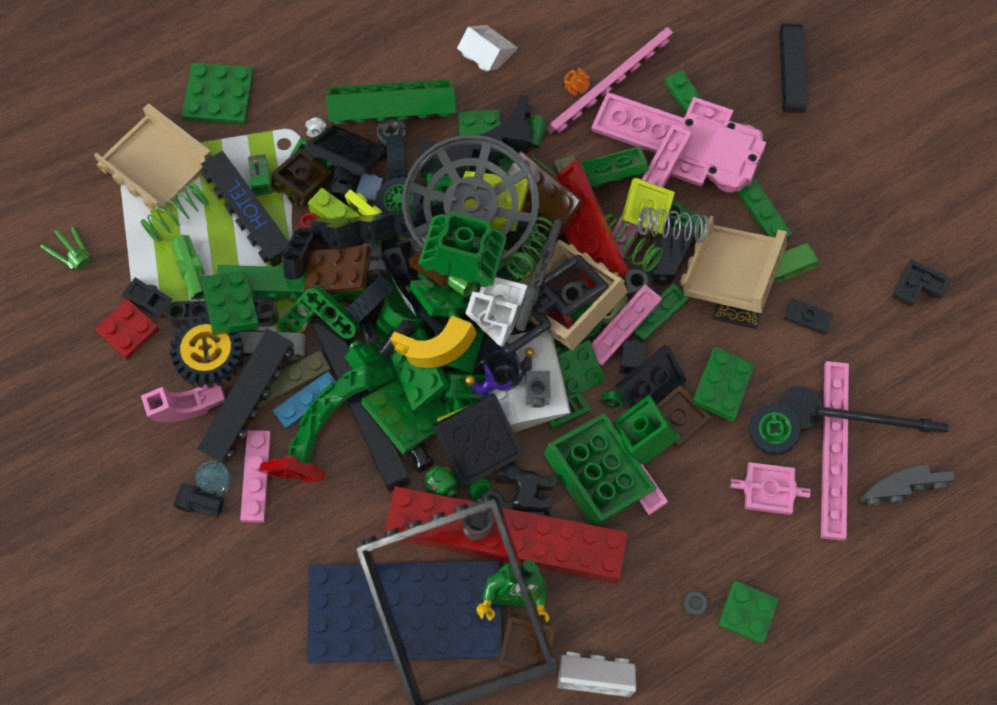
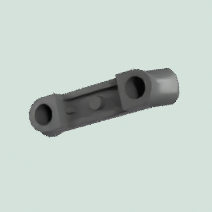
[553,269,652,305]

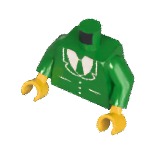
[477,560,549,623]

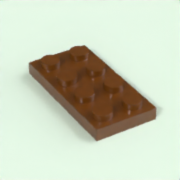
[507,151,584,237]

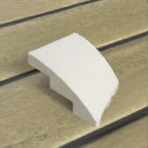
[466,277,530,347]

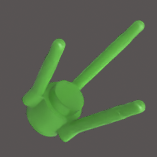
[40,227,91,270]

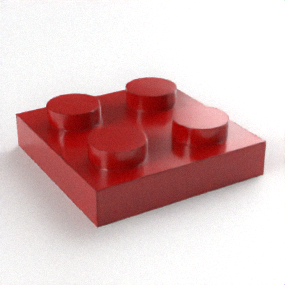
[94,299,160,360]

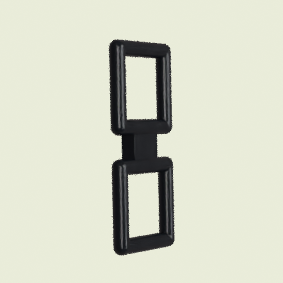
[498,254,608,355]

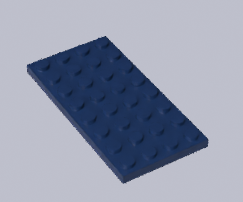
[307,561,502,664]

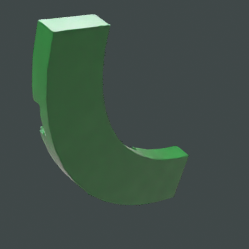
[288,364,372,463]

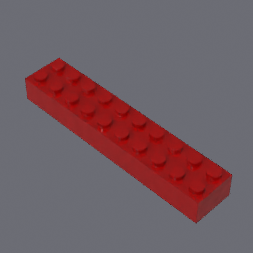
[384,487,627,584]

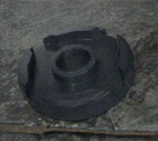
[778,386,823,431]

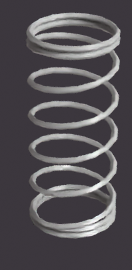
[638,207,710,243]

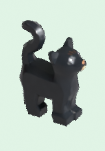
[480,461,558,517]

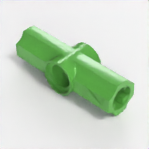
[171,234,205,301]

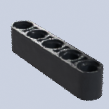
[779,23,807,113]
[166,299,279,328]

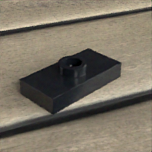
[783,298,833,335]

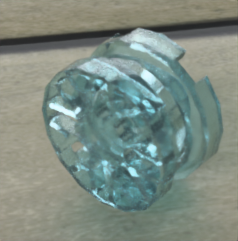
[195,460,231,496]

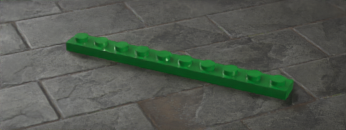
[664,70,792,239]

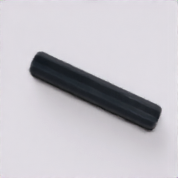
[359,313,379,346]

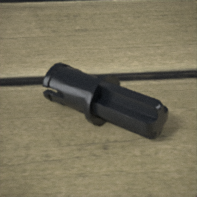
[378,319,414,357]

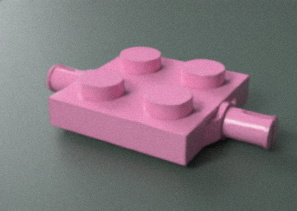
[730,462,811,515]

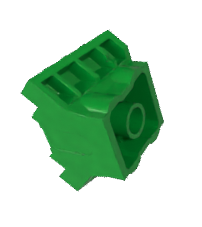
[418,211,507,287]

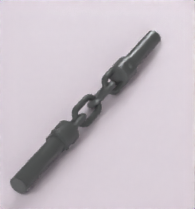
[516,219,562,331]

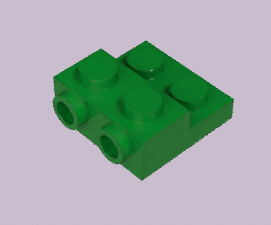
[345,339,399,392]

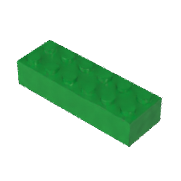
[326,79,456,124]

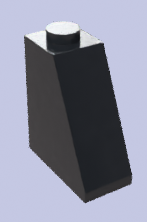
[650,227,695,285]

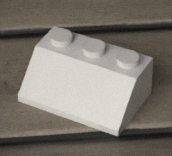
[557,652,636,697]

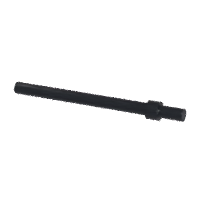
[815,406,949,433]

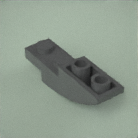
[859,464,955,506]

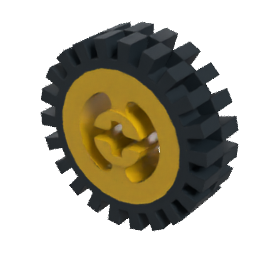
[170,315,244,388]

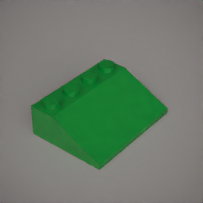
[543,413,657,527]

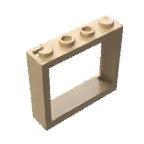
[518,240,628,351]

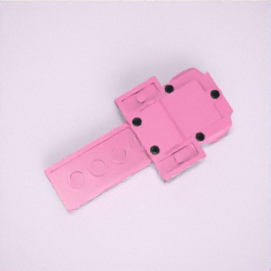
[591,92,766,193]

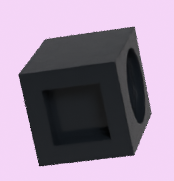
[619,339,646,374]

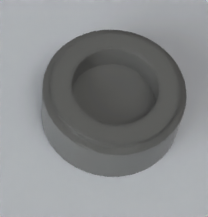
[683,591,708,616]

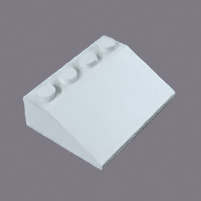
[490,332,571,433]

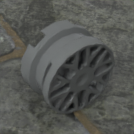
[377,118,407,147]

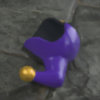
[465,348,535,396]

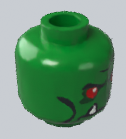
[425,465,459,498]

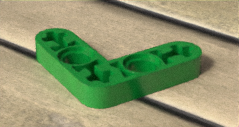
[278,285,360,339]

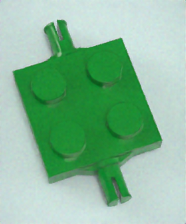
[409,272,469,320]

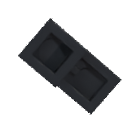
[122,277,173,318]

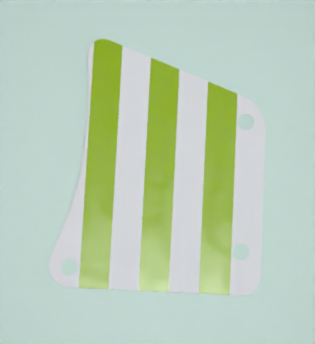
[121,129,307,333]

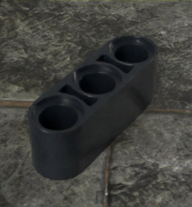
[282,228,315,280]

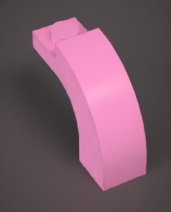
[141,383,226,422]

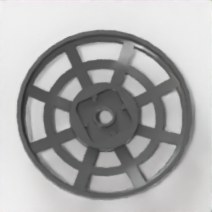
[402,135,539,262]

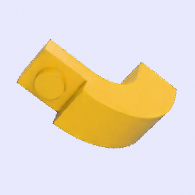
[390,316,477,368]

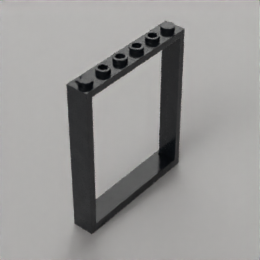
[356,495,557,705]

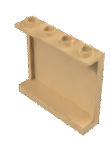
[94,103,212,213]
[681,216,787,313]

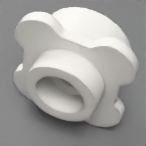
[305,118,326,137]

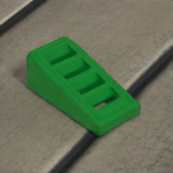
[546,391,591,432]

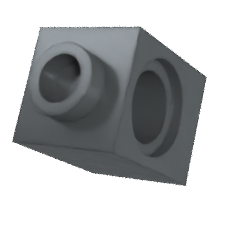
[525,371,551,408]

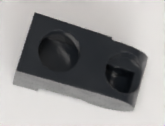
[383,241,419,287]

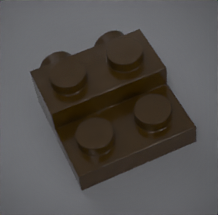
[271,148,332,207]

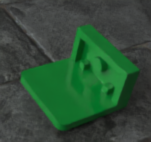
[555,338,605,396]

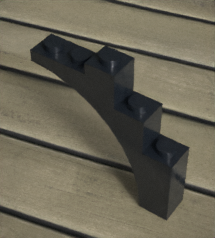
[418,95,534,178]
[310,200,445,250]

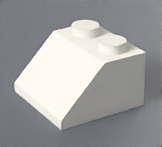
[457,25,518,72]

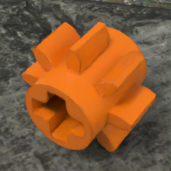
[564,68,590,96]

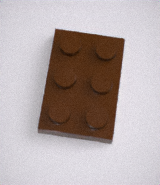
[303,245,372,295]

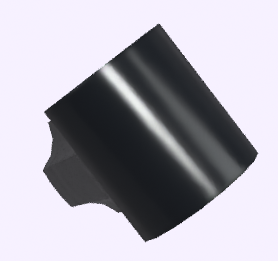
[173,483,224,518]

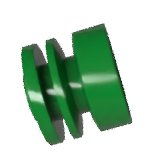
[374,290,427,342]

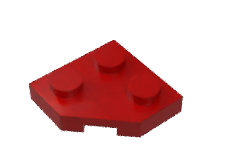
[259,456,326,483]

